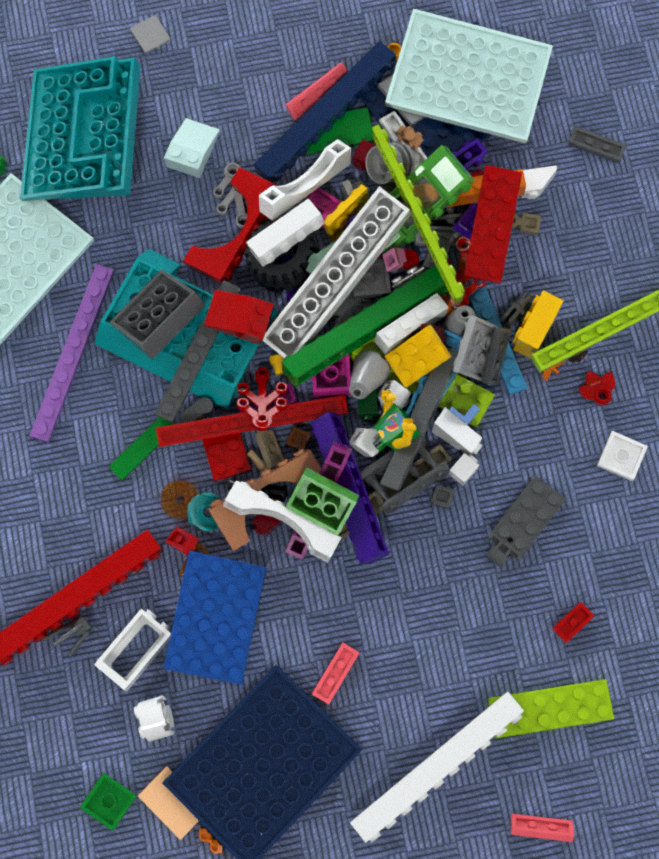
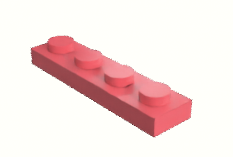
[285,63,348,121]

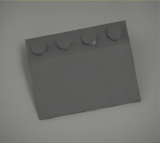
[109,269,205,360]

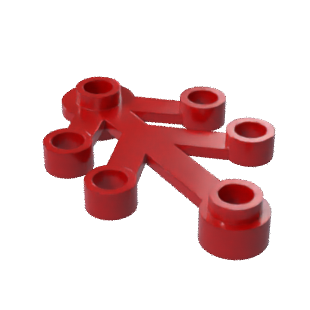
[447,237,486,309]
[237,367,287,431]

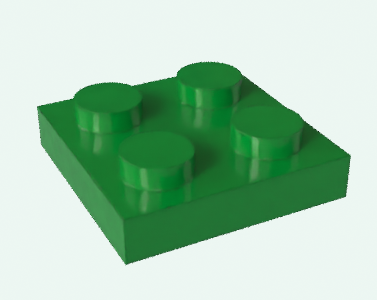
[80,773,137,831]

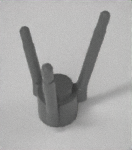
[43,616,91,657]

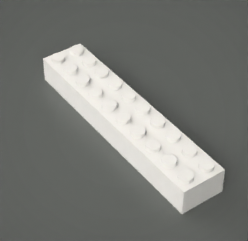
[263,186,412,358]

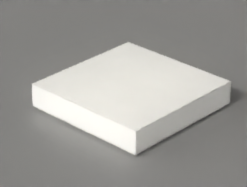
[597,431,648,482]

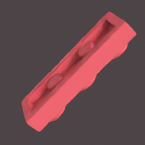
[312,642,360,705]
[511,814,574,842]

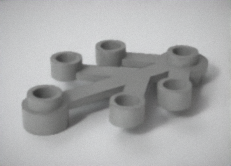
[213,163,247,229]

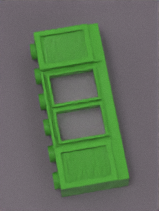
[383,145,475,253]

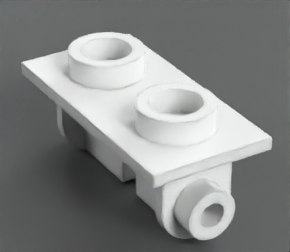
[390,266,424,292]

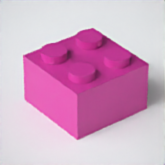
[312,354,351,398]

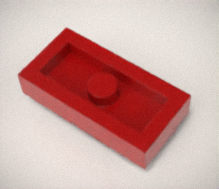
[165,526,199,556]
[552,602,595,644]

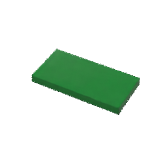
[297,107,375,156]

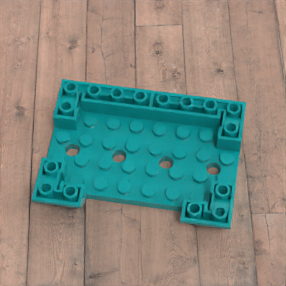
[94,249,280,411]

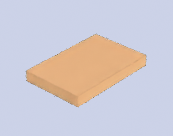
[138,766,199,840]

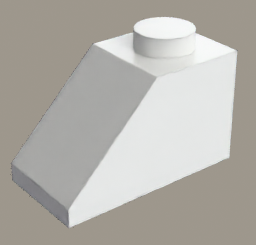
[521,166,557,199]

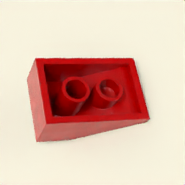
[204,290,274,344]

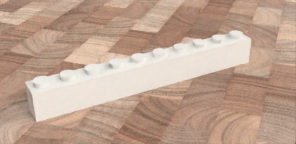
[350,692,524,843]

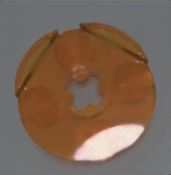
[161,481,199,520]

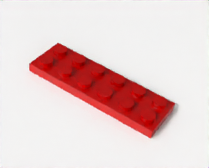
[463,165,523,284]

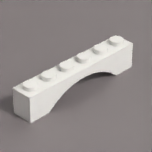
[259,139,351,221]
[223,480,341,563]

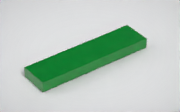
[109,417,175,481]

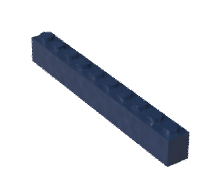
[254,41,396,183]

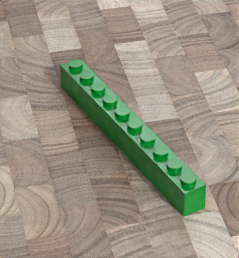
[282,266,448,387]

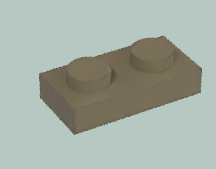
[255,430,284,469]

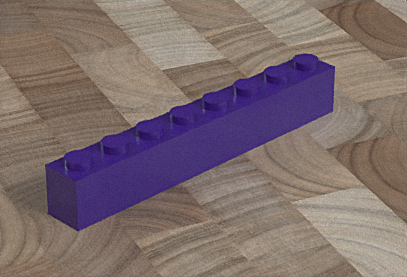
[311,412,389,564]

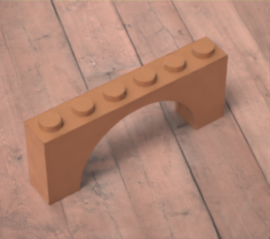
[208,448,321,551]

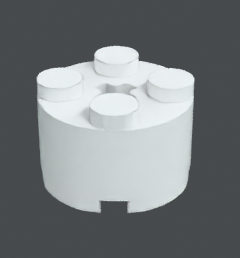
[134,695,175,742]

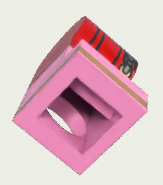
[382,248,419,272]

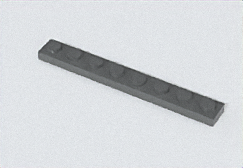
[155,281,241,423]

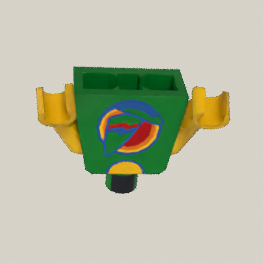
[373,390,421,451]

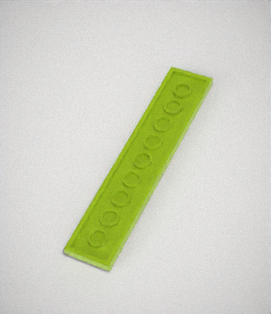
[372,124,465,305]

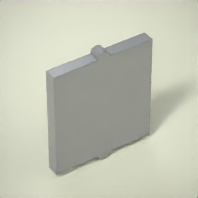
[130,15,171,54]

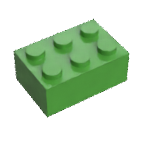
[285,467,359,535]

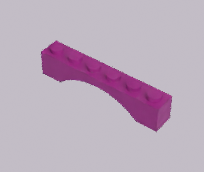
[285,442,352,560]

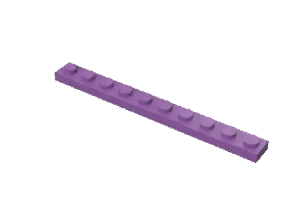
[30,264,114,443]

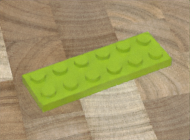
[488,679,614,739]

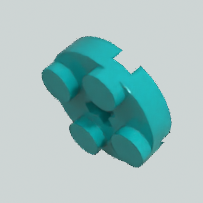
[187,492,221,532]

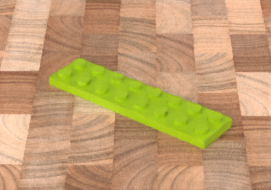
[349,338,495,429]

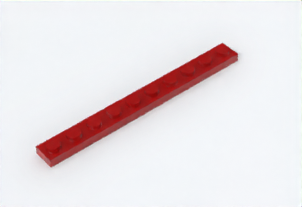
[156,395,349,447]

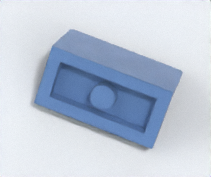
[449,404,480,426]

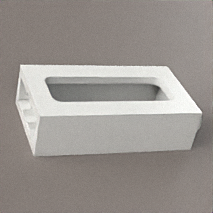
[94,609,171,691]

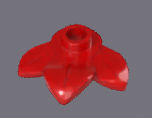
[579,371,615,405]

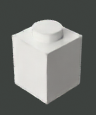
[448,453,479,486]

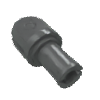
[501,290,534,327]

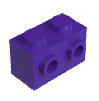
[452,138,488,172]

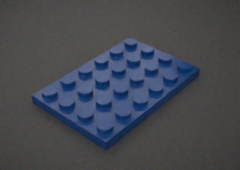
[163,551,266,685]

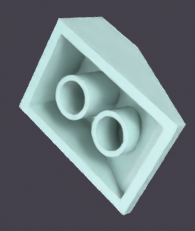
[164,118,220,178]

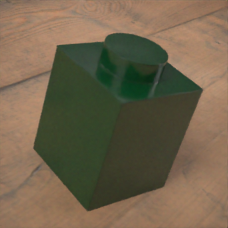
[357,391,378,422]

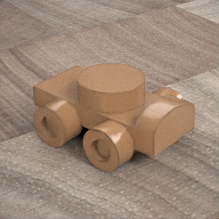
[396,125,424,149]

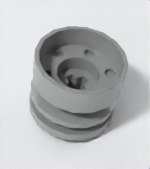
[366,141,415,184]

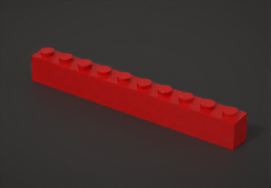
[0,529,163,666]

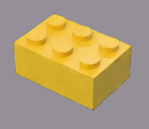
[512,290,564,359]

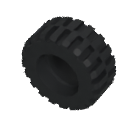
[245,218,319,292]

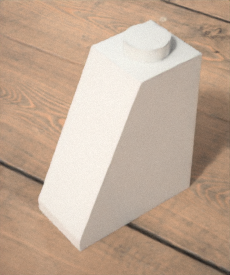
[432,408,482,455]

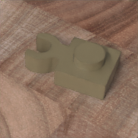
[512,213,541,236]

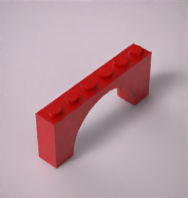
[183,167,277,284]

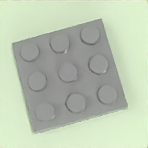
[453,315,498,382]

